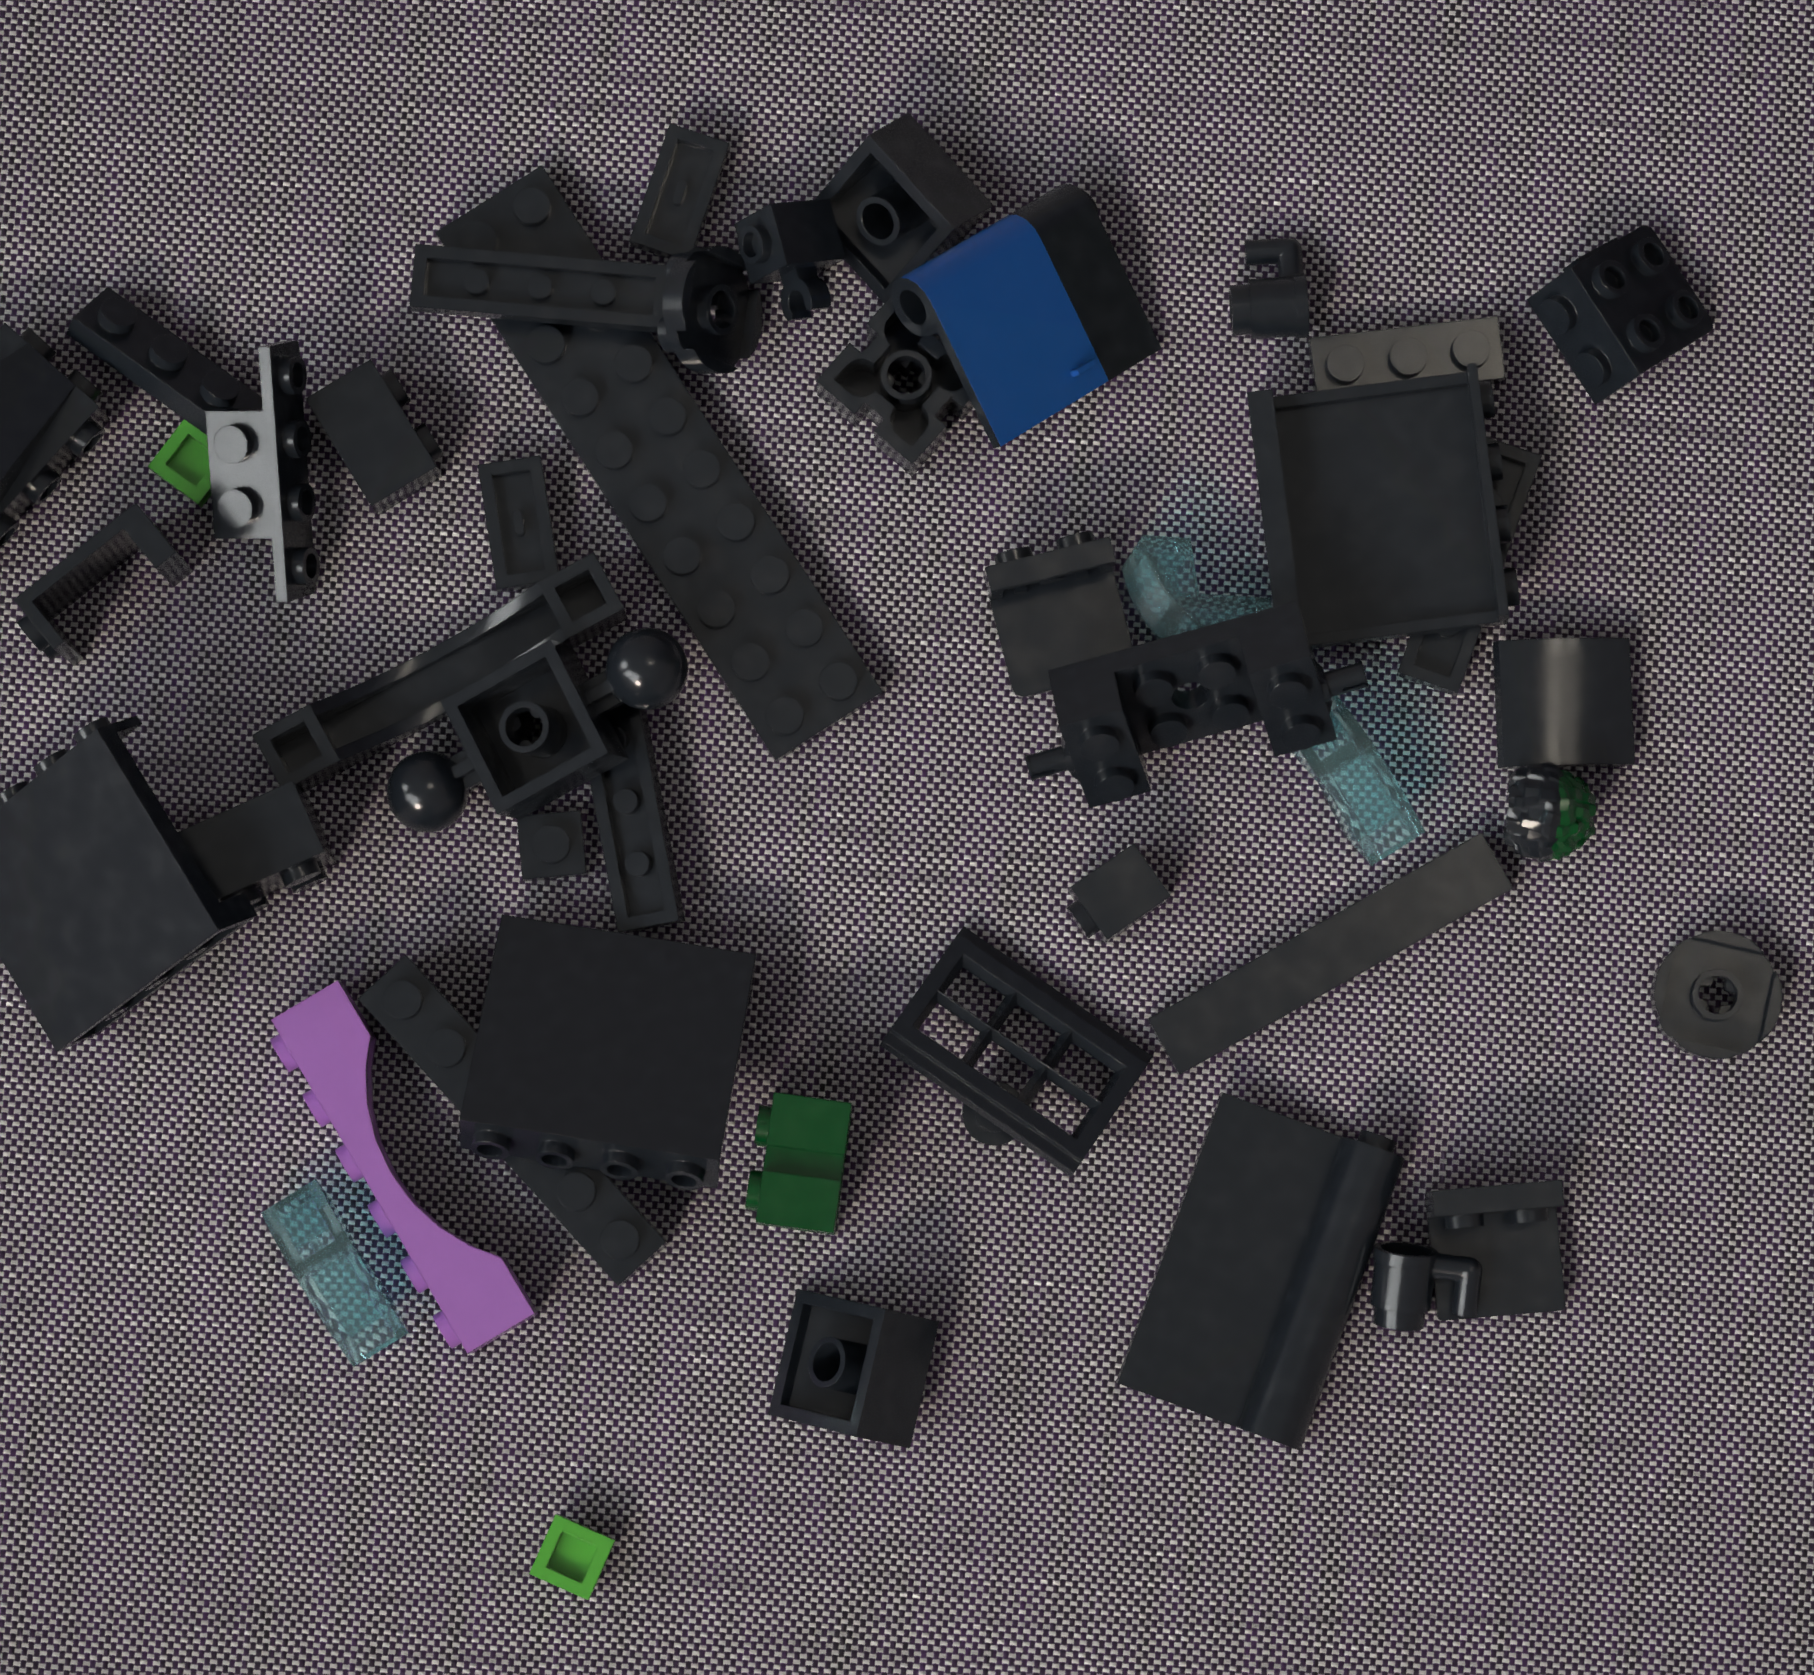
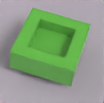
[148,419,211,508]
[529,1513,616,1600]

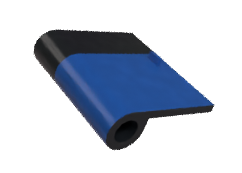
[891,184,1162,448]

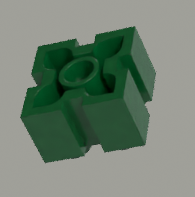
[745,1092,853,1236]

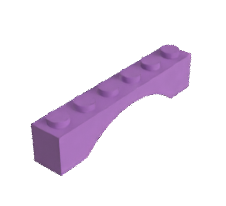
[270,980,539,1354]

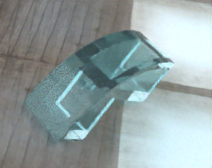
[1122,535,1272,639]
[1291,696,1425,866]
[261,1179,409,1367]

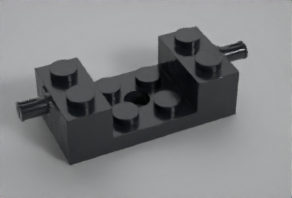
[1025,601,1369,808]

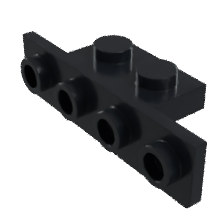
[205,340,320,602]

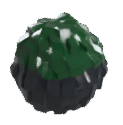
[1503,762,1596,863]

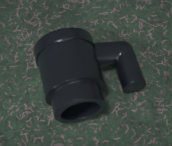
[1229,238,1309,339]
[1370,1241,1482,1331]

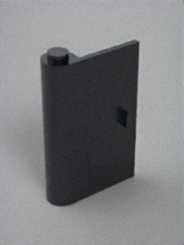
[1116,1092,1405,1451]

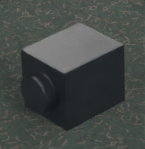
[1066,843,1170,944]

